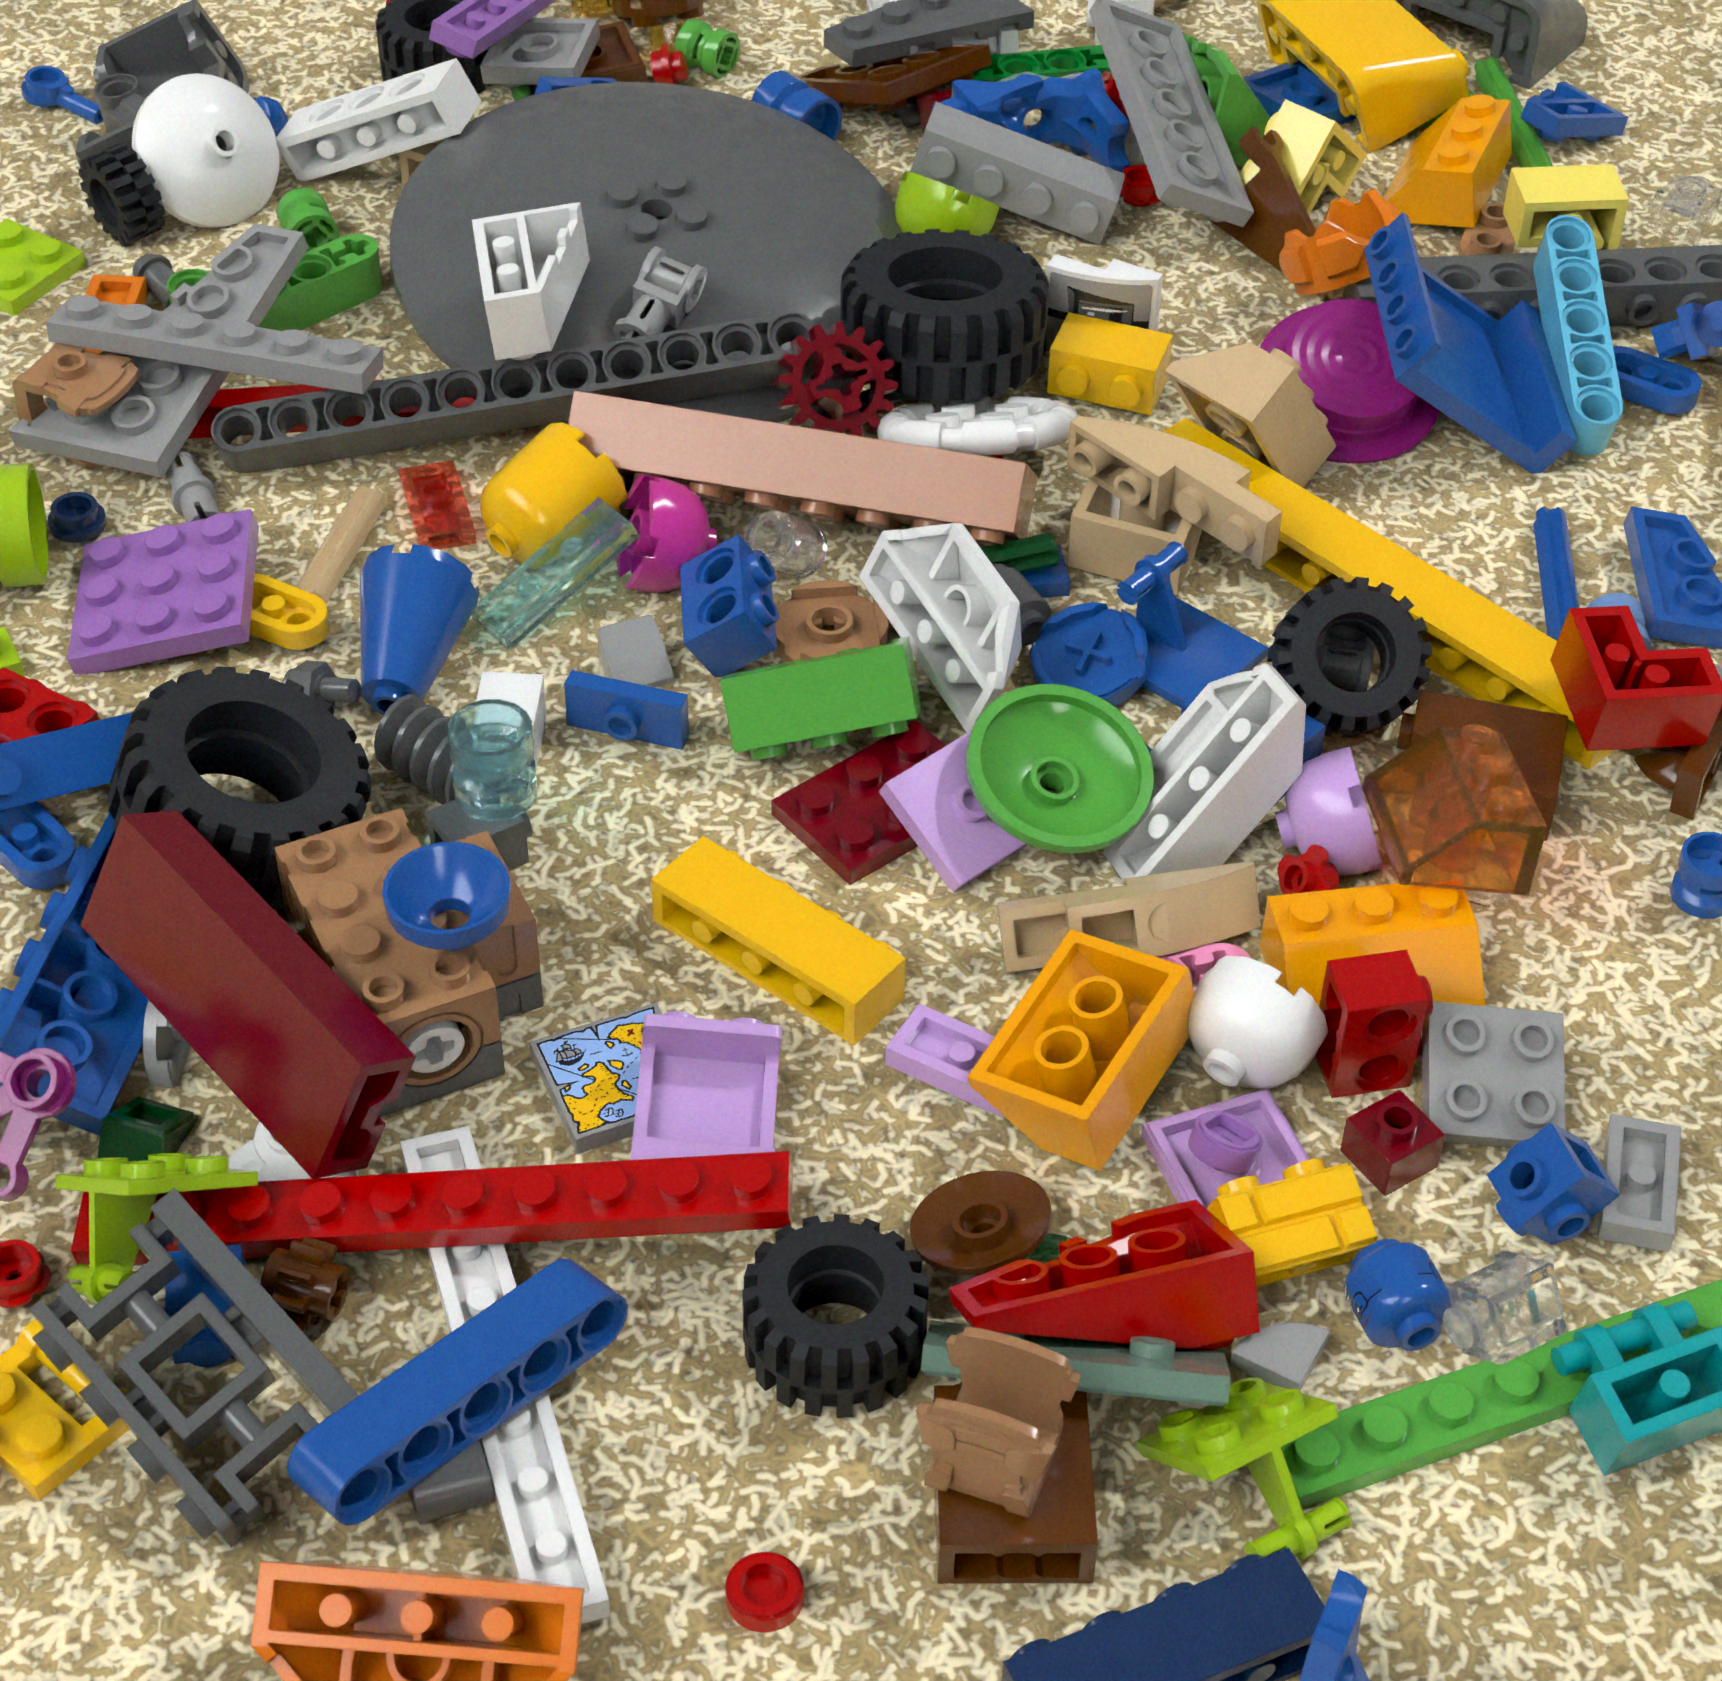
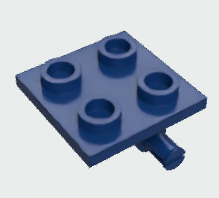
[1117,541,1268,708]

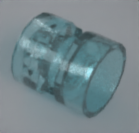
[448,699,537,822]

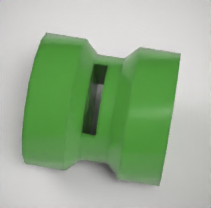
[674,18,740,79]
[276,187,339,252]

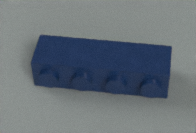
[1001,1547,1325,1681]

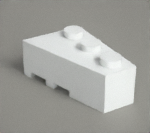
[472,202,590,360]

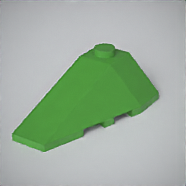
[1182,32,1270,166]

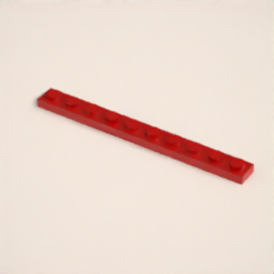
[71,1151,793,1265]

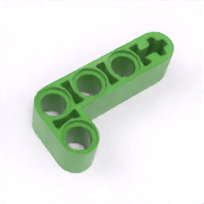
[167,234,383,331]

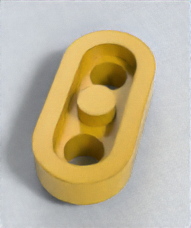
[249,573,330,650]

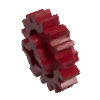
[774,321,898,437]

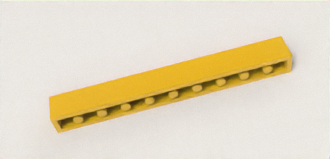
[1163,417,1614,770]

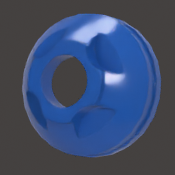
[382,842,511,951]

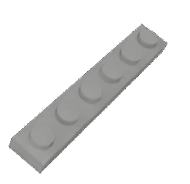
[46,295,383,394]

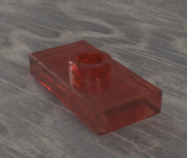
[398,460,476,550]

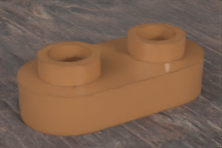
[1458,203,1516,256]

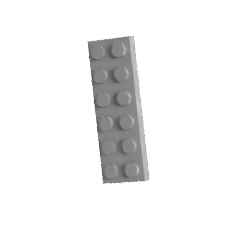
[1089,0,1254,227]

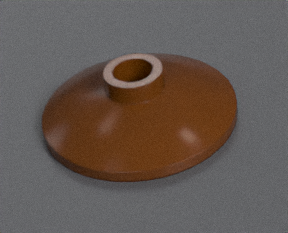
[910,1171,1052,1274]

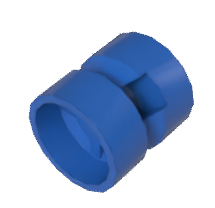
[751,70,842,141]

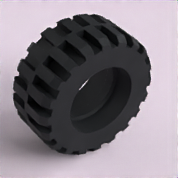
[840,229,1049,404]
[108,667,372,909]

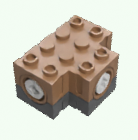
[274,808,544,1117]

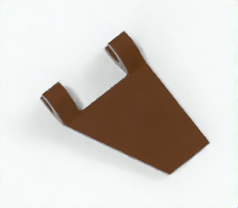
[1206,127,1316,272]

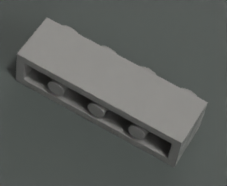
[910,102,1126,245]

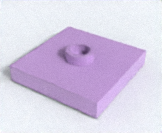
[878,730,1029,892]

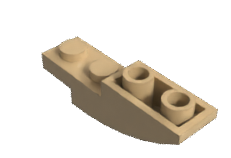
[1067,416,1282,566]
[997,861,1261,973]

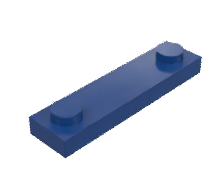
[0,712,133,810]

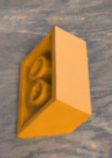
[1382,94,1512,228]
[1260,877,1486,1006]
[967,929,1195,1171]

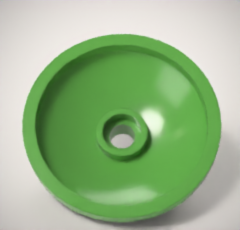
[965,684,1154,853]

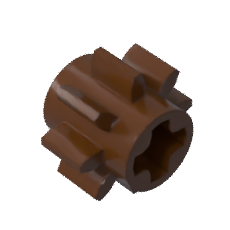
[260,1236,350,1332]

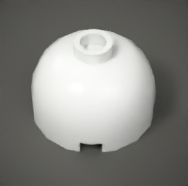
[1188,956,1328,1089]

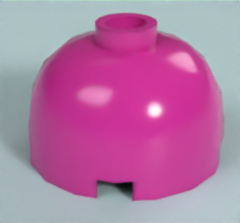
[616,474,717,593]

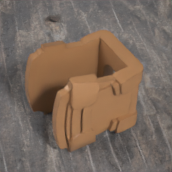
[12,343,139,469]
[916,1327,1080,1519]

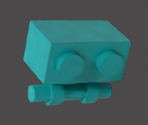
[1551,1300,1722,1476]

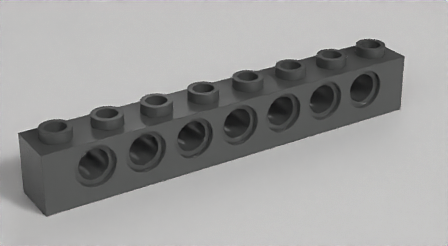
[1342,245,1722,326]

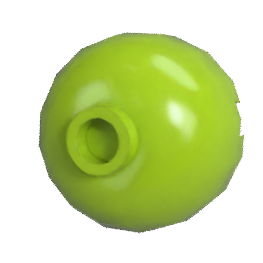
[895,170,1000,236]

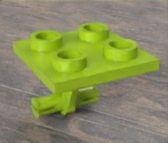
[55,1153,258,1304]
[1135,1377,1352,1560]

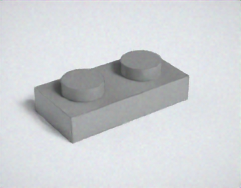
[1597,1114,1681,1252]

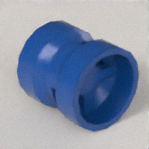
[1670,832,1722,919]

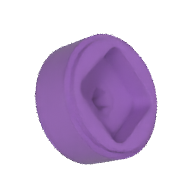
[1188,1111,1263,1173]

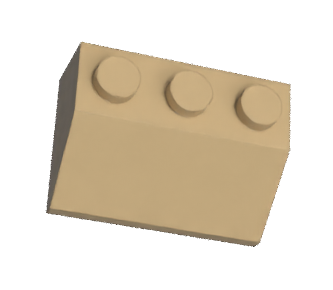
[1165,342,1336,488]

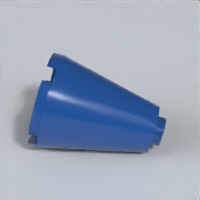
[360,544,480,715]

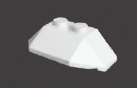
[859,523,1022,733]
[1103,663,1306,881]

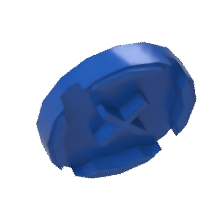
[1029,602,1151,707]

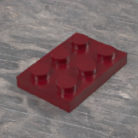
[771,720,946,885]

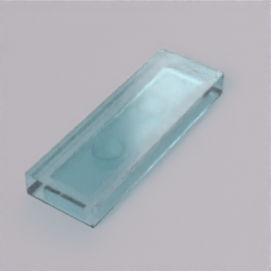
[471,497,639,651]

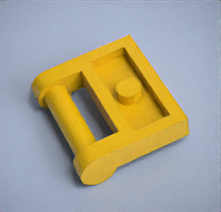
[0,1319,130,1501]

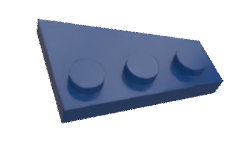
[1623,506,1722,649]

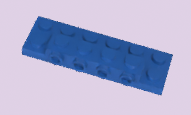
[0,813,148,1136]

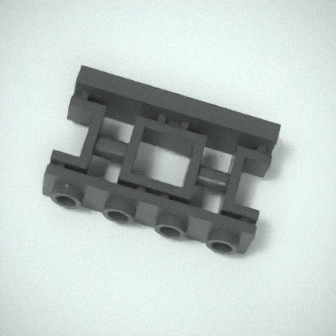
[29,1188,359,1547]

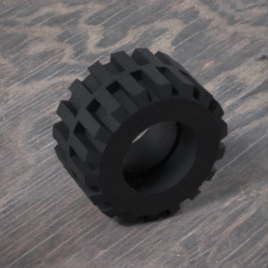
[376,0,493,94]
[1267,577,1432,738]
[742,1214,929,1418]

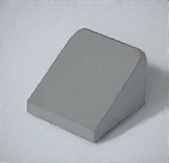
[597,615,675,687]

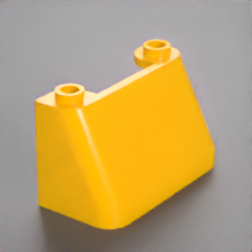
[1256,0,1469,152]

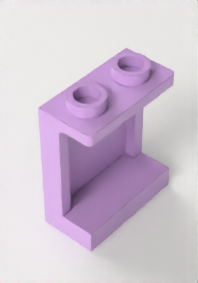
[630,1011,783,1160]

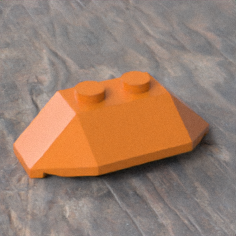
[251,1561,585,1681]

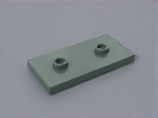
[921,1320,1231,1406]

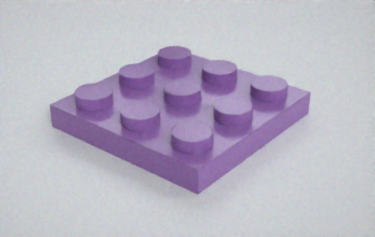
[67,509,259,674]

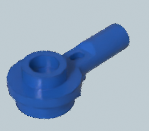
[21,66,103,125]

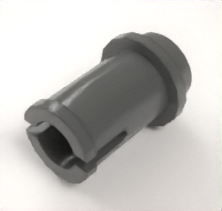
[132,253,175,308]

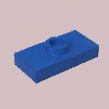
[564,670,689,750]

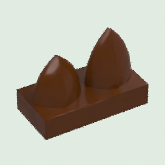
[1634,707,1722,820]

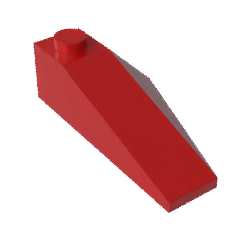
[949,1199,1260,1349]

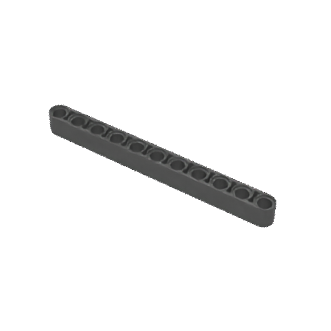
[211,312,815,473]

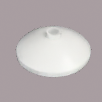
[132,73,279,229]

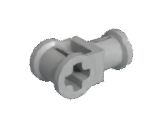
[612,246,707,340]

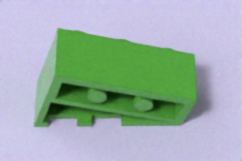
[720,636,923,760]

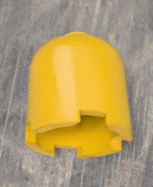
[480,422,627,568]

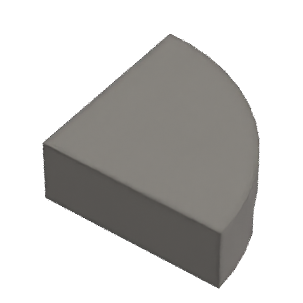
[143,1000,191,1089]
[1230,1322,1330,1391]

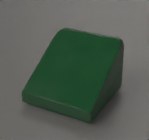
[97,1096,198,1161]

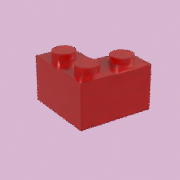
[1550,605,1722,751]

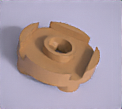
[774,580,889,662]

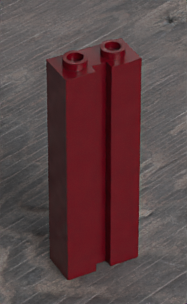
[81,810,416,1179]

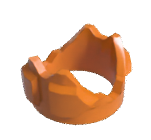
[1279,189,1400,295]

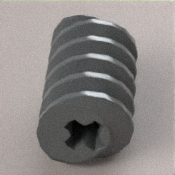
[374,694,510,804]

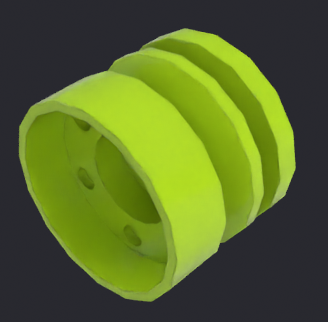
[0,463,49,588]

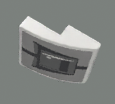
[1046,254,1163,353]

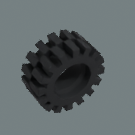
[78,143,165,246]

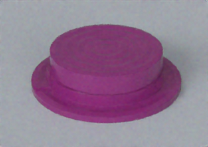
[1260,299,1440,464]

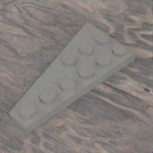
[8,223,308,478]

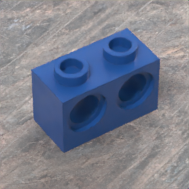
[680,534,779,677]

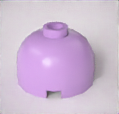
[1275,747,1383,876]

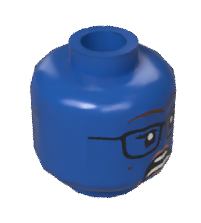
[1343,1239,1453,1351]

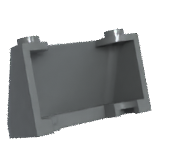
[75,0,249,163]
[1395,0,1588,90]

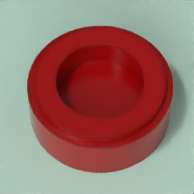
[725,1552,804,1633]

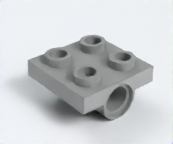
[1422,1001,1566,1148]

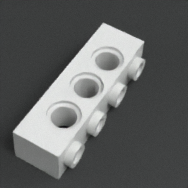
[276,58,482,181]

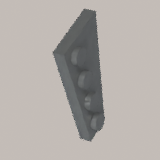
[824,0,1035,67]

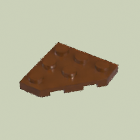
[796,44,992,111]

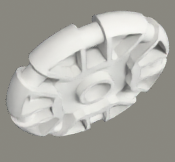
[877,396,1078,456]

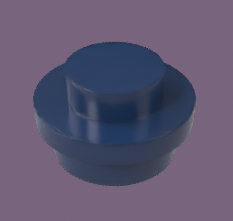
[47,492,107,543]

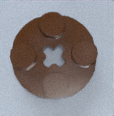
[612,0,706,28]

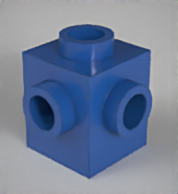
[1486,1122,1620,1245]

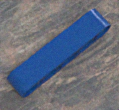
[287,1258,628,1526]

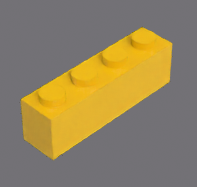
[651,836,906,1046]

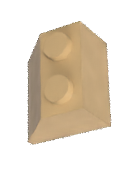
[1067,479,1202,595]

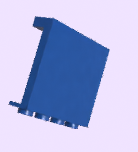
[1364,212,1577,474]

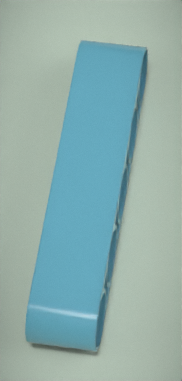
[1533,215,1623,455]

